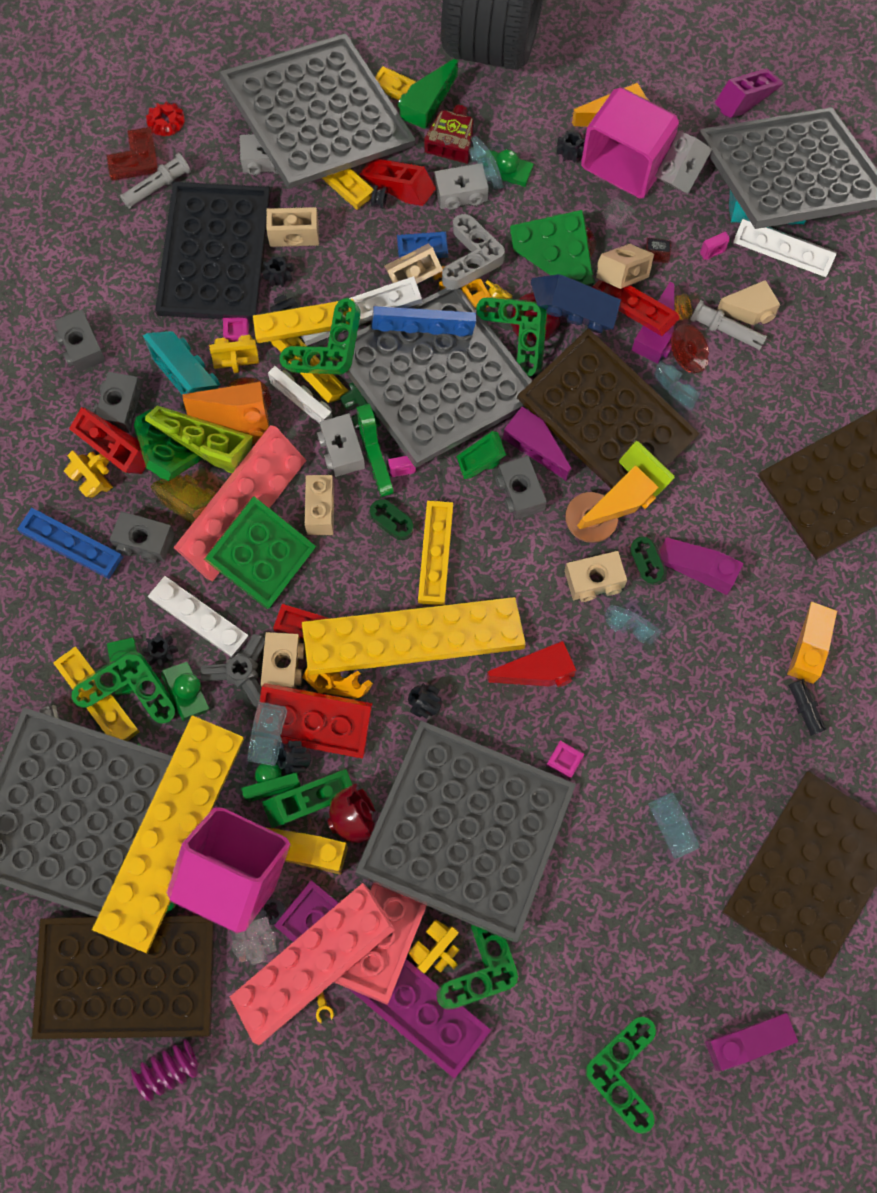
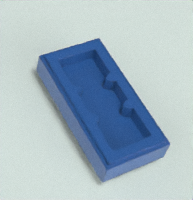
[397,232,448,258]

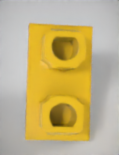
[210,335,259,373]
[64,450,113,498]
[408,920,459,973]

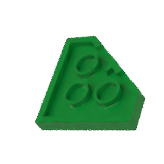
[510,210,595,286]
[134,409,203,481]

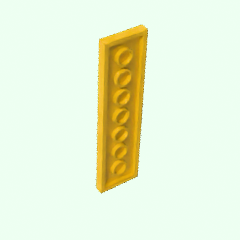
[302,597,526,675]
[92,715,244,953]

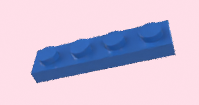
[371,306,476,336]
[17,508,123,579]

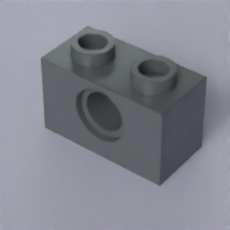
[53,310,106,373]
[93,372,143,433]
[495,456,546,520]
[110,511,175,563]

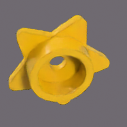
[485,280,513,299]

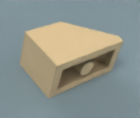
[717,280,780,325]

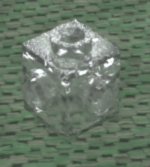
[230,917,277,965]

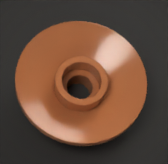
[565,492,618,543]

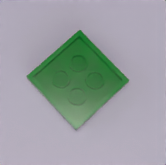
[203,496,316,609]

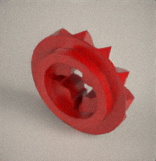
[146,101,185,136]

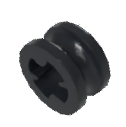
[371,185,388,209]
[259,898,285,925]

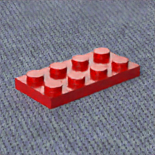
[255,683,373,759]

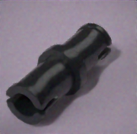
[788,679,827,736]

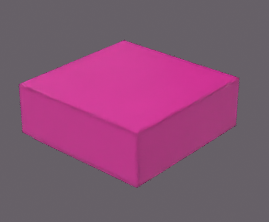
[700,231,730,260]
[223,318,249,342]
[388,456,416,477]
[547,741,584,779]

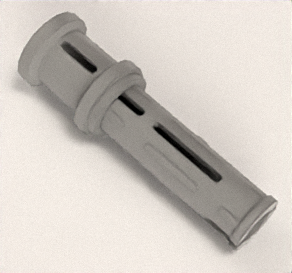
[120,153,191,209]
[690,300,767,351]

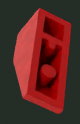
[359,159,436,206]
[69,407,146,474]
[487,641,576,687]

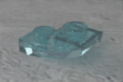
[469,136,503,190]
[654,362,701,411]
[605,605,661,646]
[247,702,287,766]
[648,792,700,859]

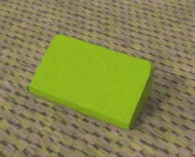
[619,441,675,497]

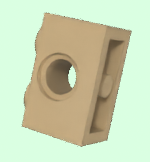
[267,207,319,247]
[384,243,443,284]
[596,244,654,289]
[305,475,334,535]
[565,551,627,602]
[261,632,305,689]

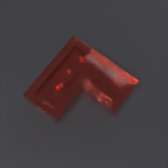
[107,127,158,181]

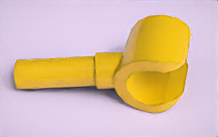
[316,992,334,1023]

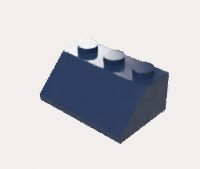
[531,274,621,333]

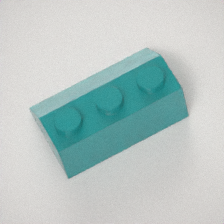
[143,331,221,395]

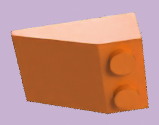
[182,382,269,444]

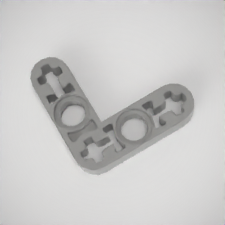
[442,214,505,290]

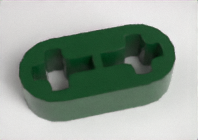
[370,499,414,541]
[631,536,667,586]

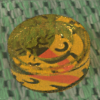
[674,294,692,320]

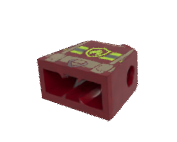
[424,105,473,164]

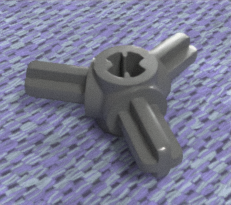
[200,634,265,707]

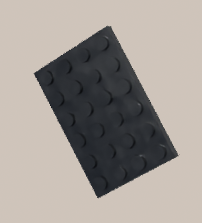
[155,182,271,321]

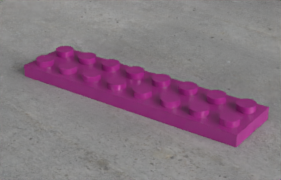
[274,880,491,1079]

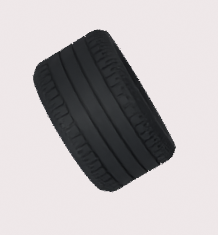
[441,0,543,70]

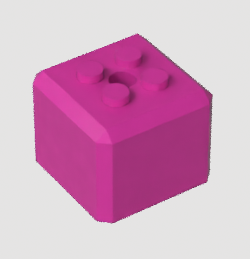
[581,87,679,198]
[167,808,291,933]

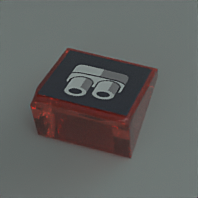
[645,237,671,263]

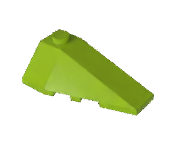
[145,405,253,473]

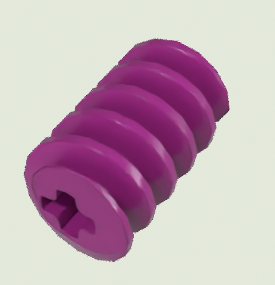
[131,1039,198,1102]

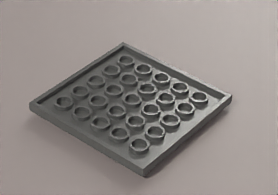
[219,34,416,189]
[698,107,877,229]
[338,288,532,468]
[0,707,173,917]
[355,721,576,943]

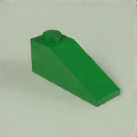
[398,59,458,130]
[262,769,352,828]

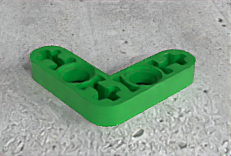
[476,297,547,377]
[280,298,361,374]
[356,404,394,498]
[72,651,176,723]
[436,924,518,1010]
[585,1017,656,1134]

